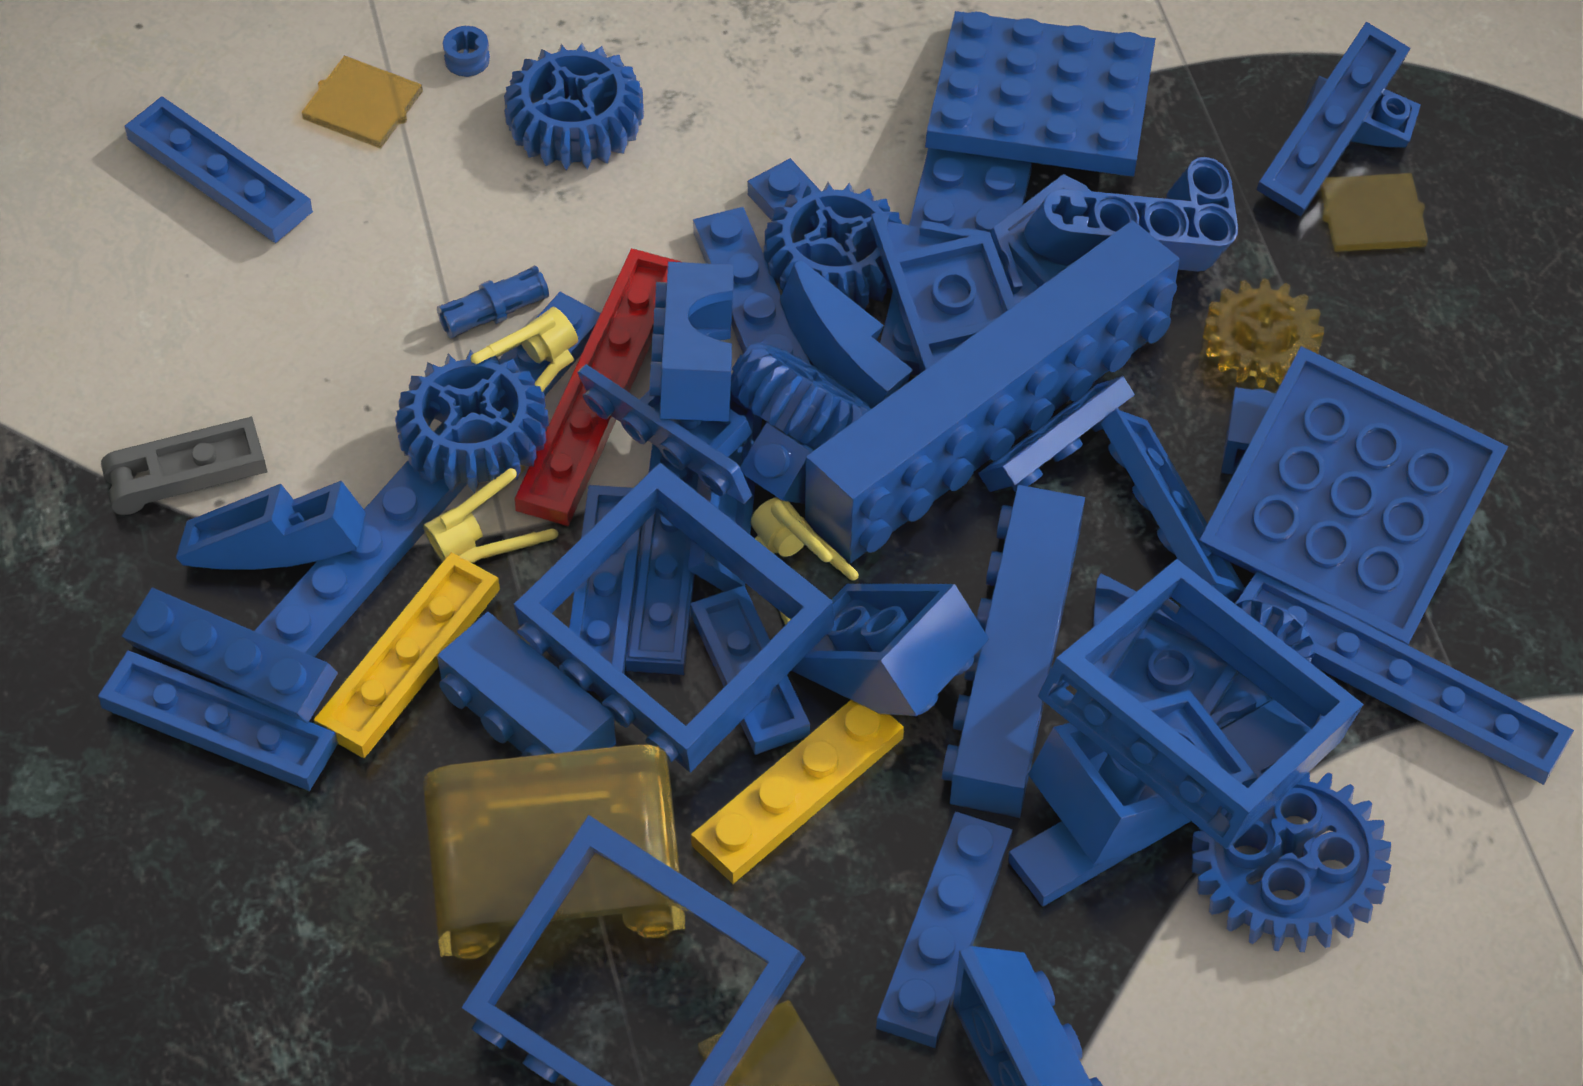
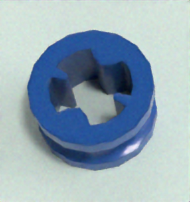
[442,25,490,77]

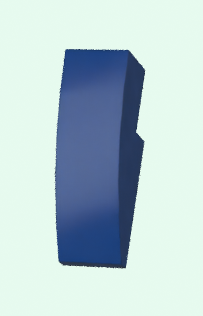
[780,259,913,409]
[176,480,366,570]

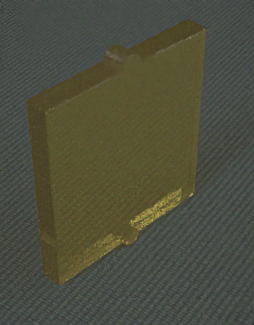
[302,55,423,149]
[1321,173,1428,251]
[698,1000,840,1086]

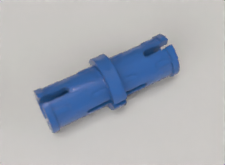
[437,265,549,339]

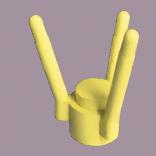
[471,307,578,417]
[423,465,558,564]
[751,497,859,625]

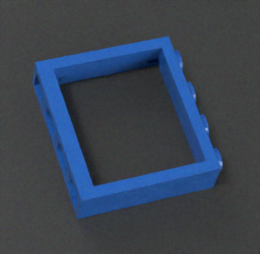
[514,463,834,773]
[1037,559,1364,850]
[462,815,806,1086]

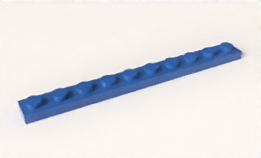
[220,291,601,699]

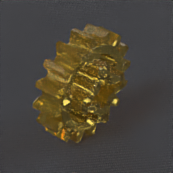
[1203,279,1324,388]

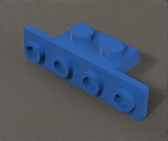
[577,364,752,504]

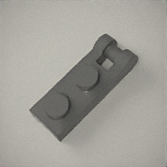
[101,416,267,515]

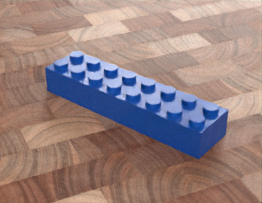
[805,220,1180,563]

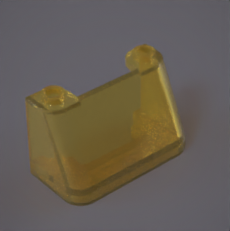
[423,745,685,959]

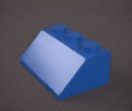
[953,946,1103,1086]

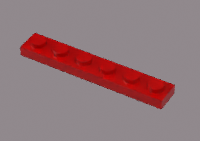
[514,248,681,526]

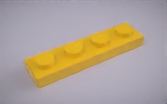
[314,552,500,758]
[691,700,904,884]

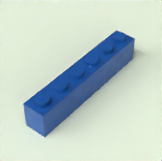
[942,485,1085,818]

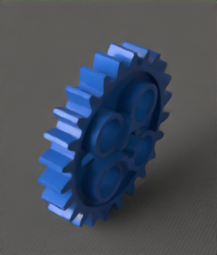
[1192,769,1392,952]

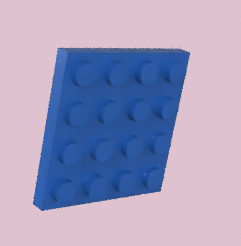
[925,11,1156,177]
[1199,346,1508,645]

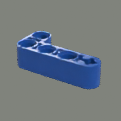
[1024,157,1238,271]

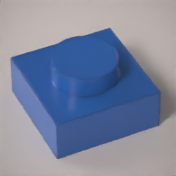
[747,158,821,221]

